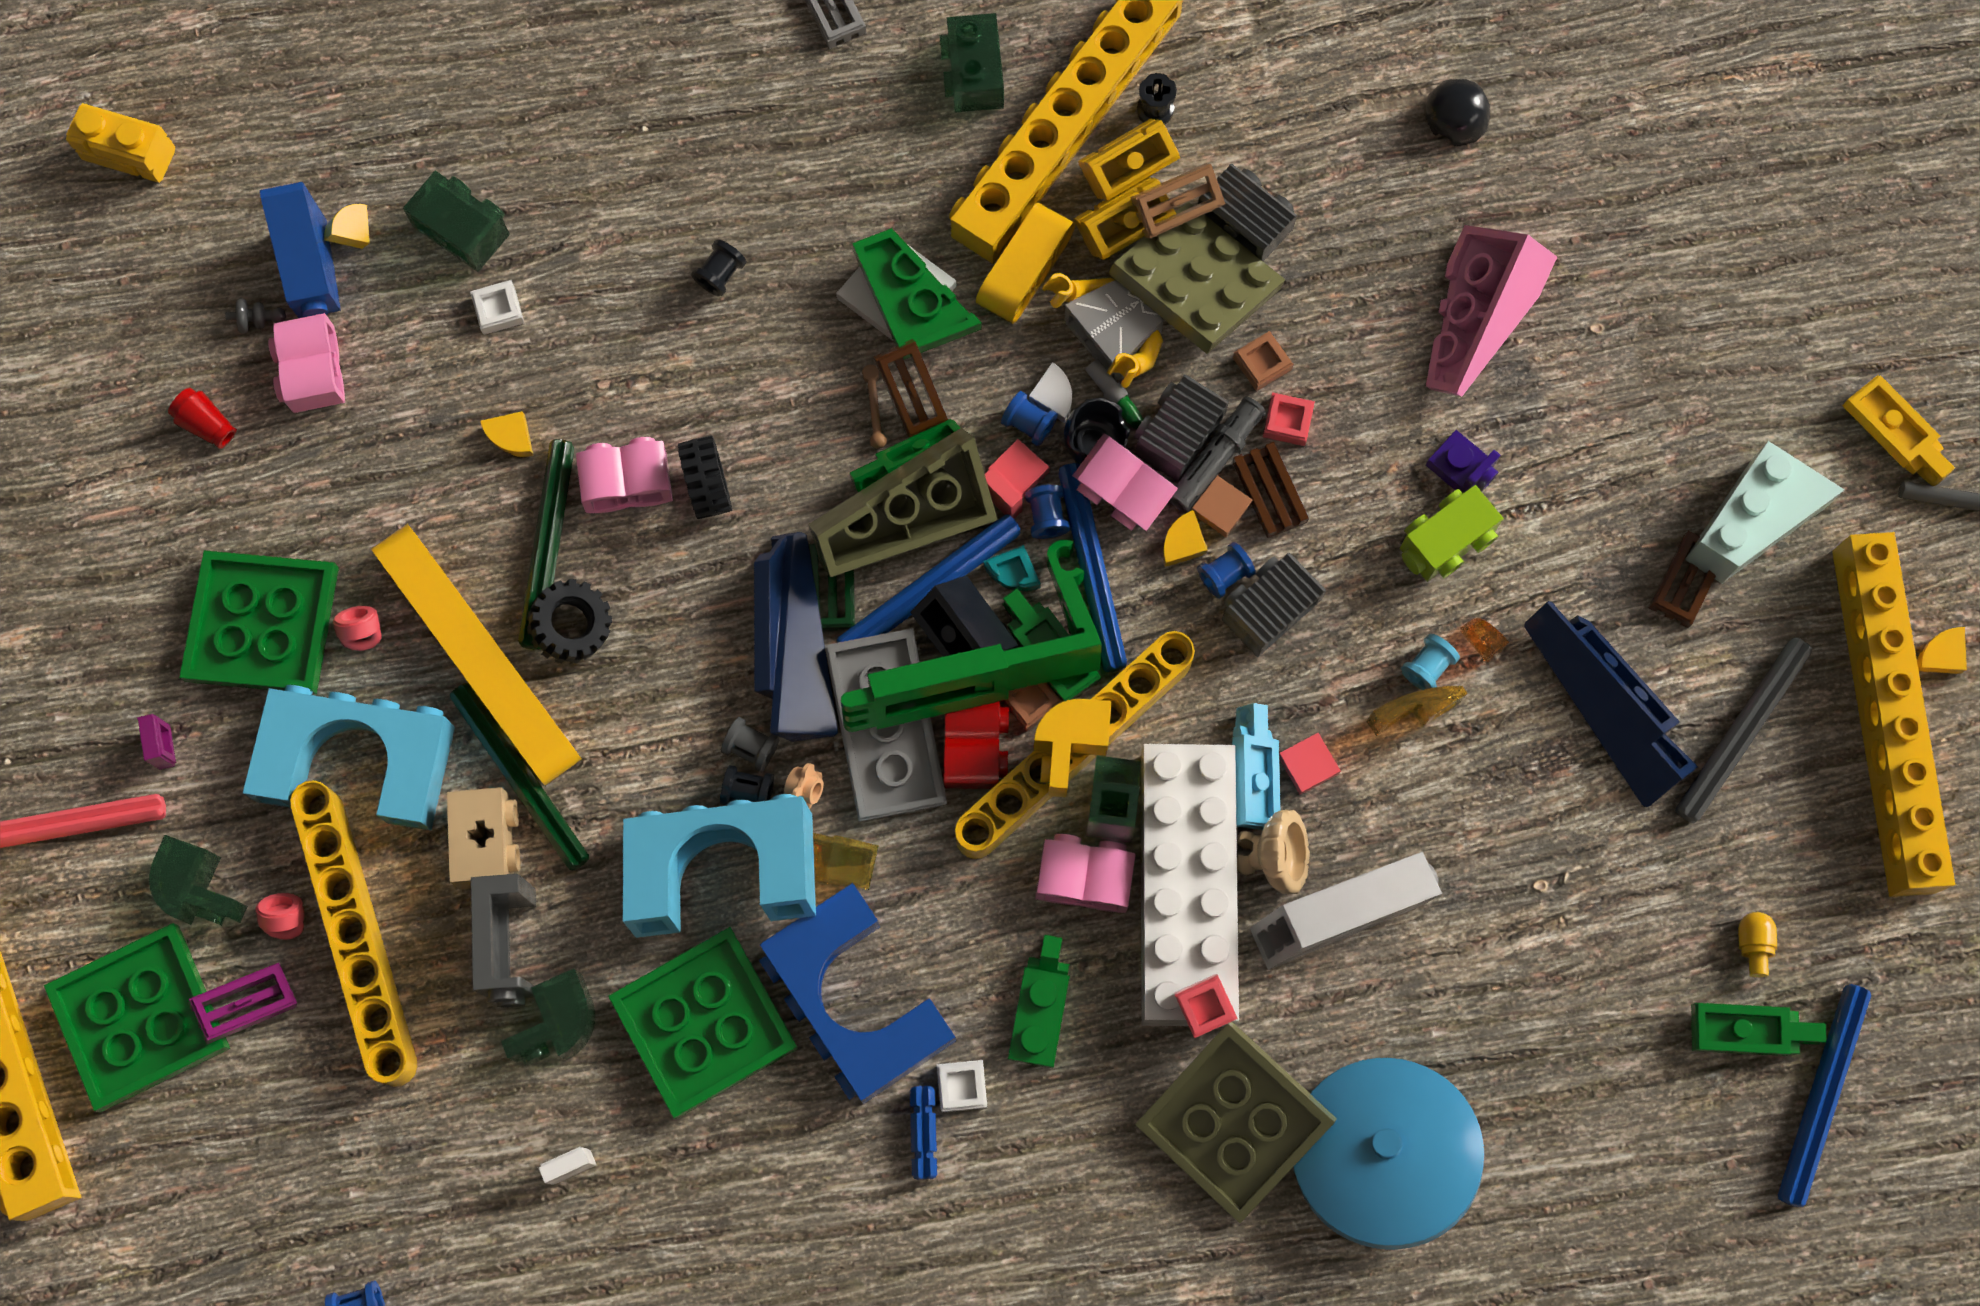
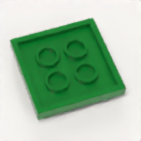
[179,550,339,695]
[44,923,231,1112]
[608,927,798,1119]

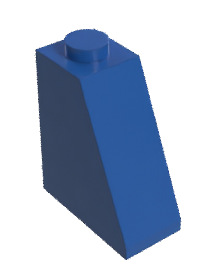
[259,182,341,318]

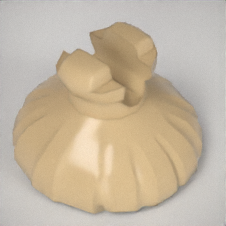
[1237,810,1310,894]

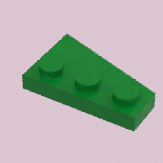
[852,228,982,360]

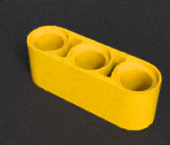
[976,202,1075,324]

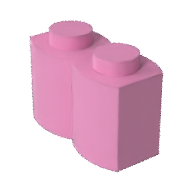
[268,313,345,413]
[1072,434,1178,531]
[576,437,673,513]
[1035,834,1135,913]

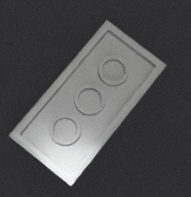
[825,628,947,822]

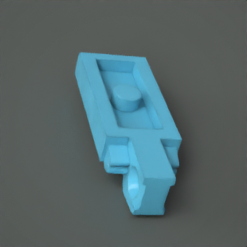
[1232,703,1280,830]

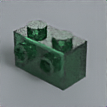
[939,13,1004,113]
[402,171,510,272]

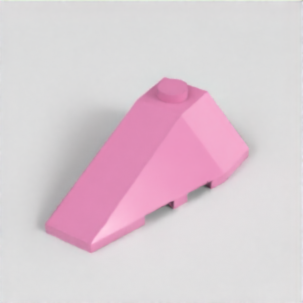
[1426,225,1557,397]

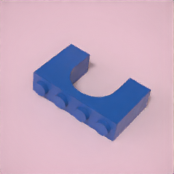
[759,883,956,1104]

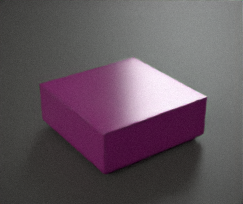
[137,714,176,770]

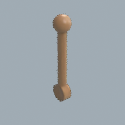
[862,364,887,449]

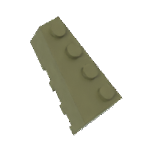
[808,428,997,577]

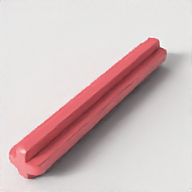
[0,794,166,848]

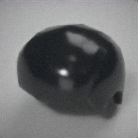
[1424,79,1490,146]
[1063,397,1130,464]

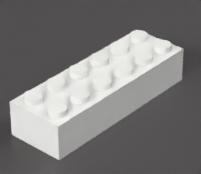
[1141,744,1239,1027]

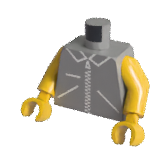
[1042,273,1164,388]

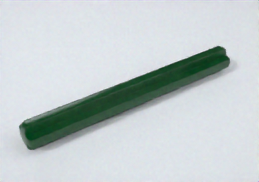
[518,439,574,650]
[450,683,590,871]

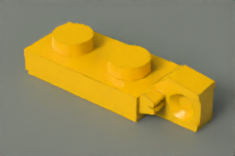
[1842,375,1955,486]

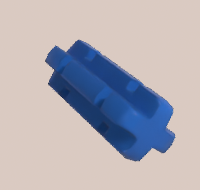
[910,1086,937,1180]

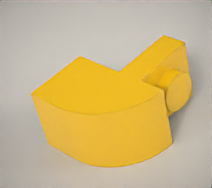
[1034,699,1111,798]

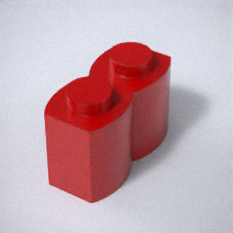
[944,701,1009,789]

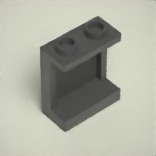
[471,874,538,1008]

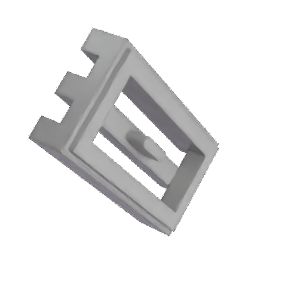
[805,0,867,49]

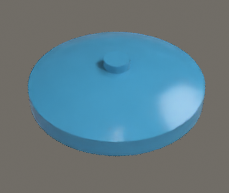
[1294,1058,1484,1250]

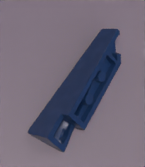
[754,532,838,742]
[1524,601,1698,807]

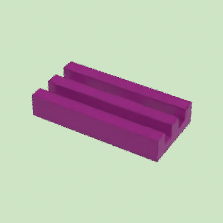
[188,962,297,1045]

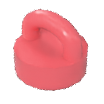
[333,606,382,651]
[255,893,305,940]

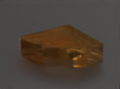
[1460,618,1509,662]

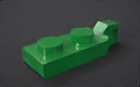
[849,419,960,493]
[1002,588,1101,702]
[1008,935,1070,1069]
[1691,1003,1826,1056]

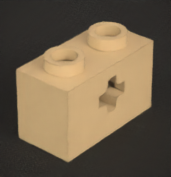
[447,787,521,890]

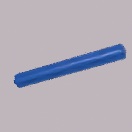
[1058,463,1127,672]
[836,514,1021,643]
[1778,984,1871,1207]

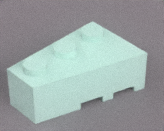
[1685,441,1845,583]

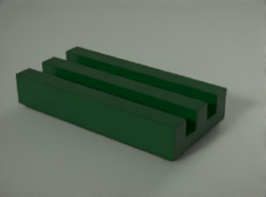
[809,544,855,631]

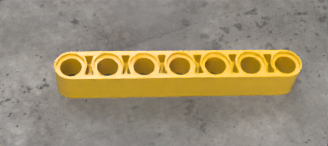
[371,523,582,786]
[955,631,1195,859]
[290,780,418,1087]

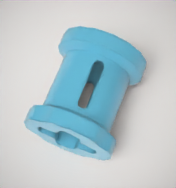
[1401,633,1460,690]

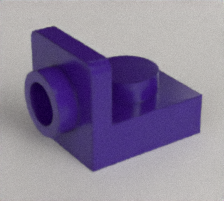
[1425,430,1501,493]

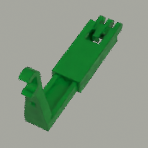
[841,540,1102,732]

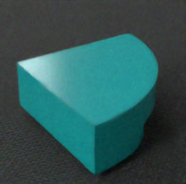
[983,545,1041,591]

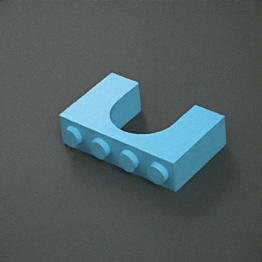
[243,685,455,831]
[623,794,816,938]

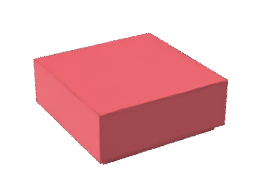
[1263,392,1315,446]
[988,439,1050,498]
[985,468,1023,518]
[1279,733,1341,795]
[1174,974,1238,1038]

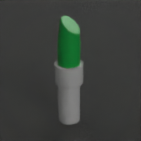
[1085,359,1144,429]

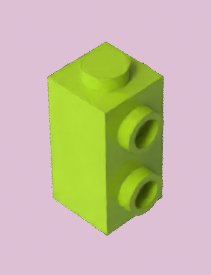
[1399,485,1504,582]

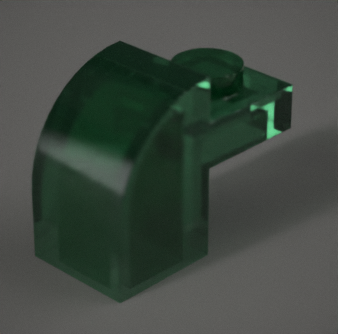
[1086,755,1141,843]
[149,835,248,926]
[501,968,596,1065]

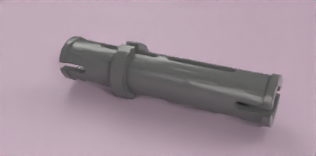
[1169,396,1266,513]

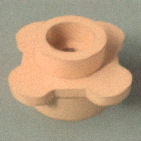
[784,763,824,809]

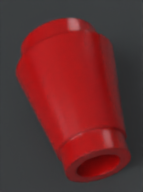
[168,387,237,449]

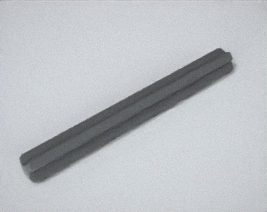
[1675,637,1812,823]

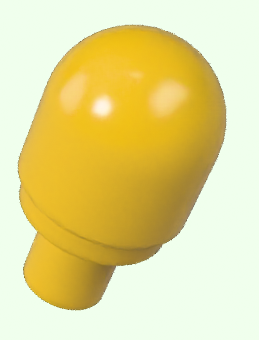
[1738,912,1777,978]

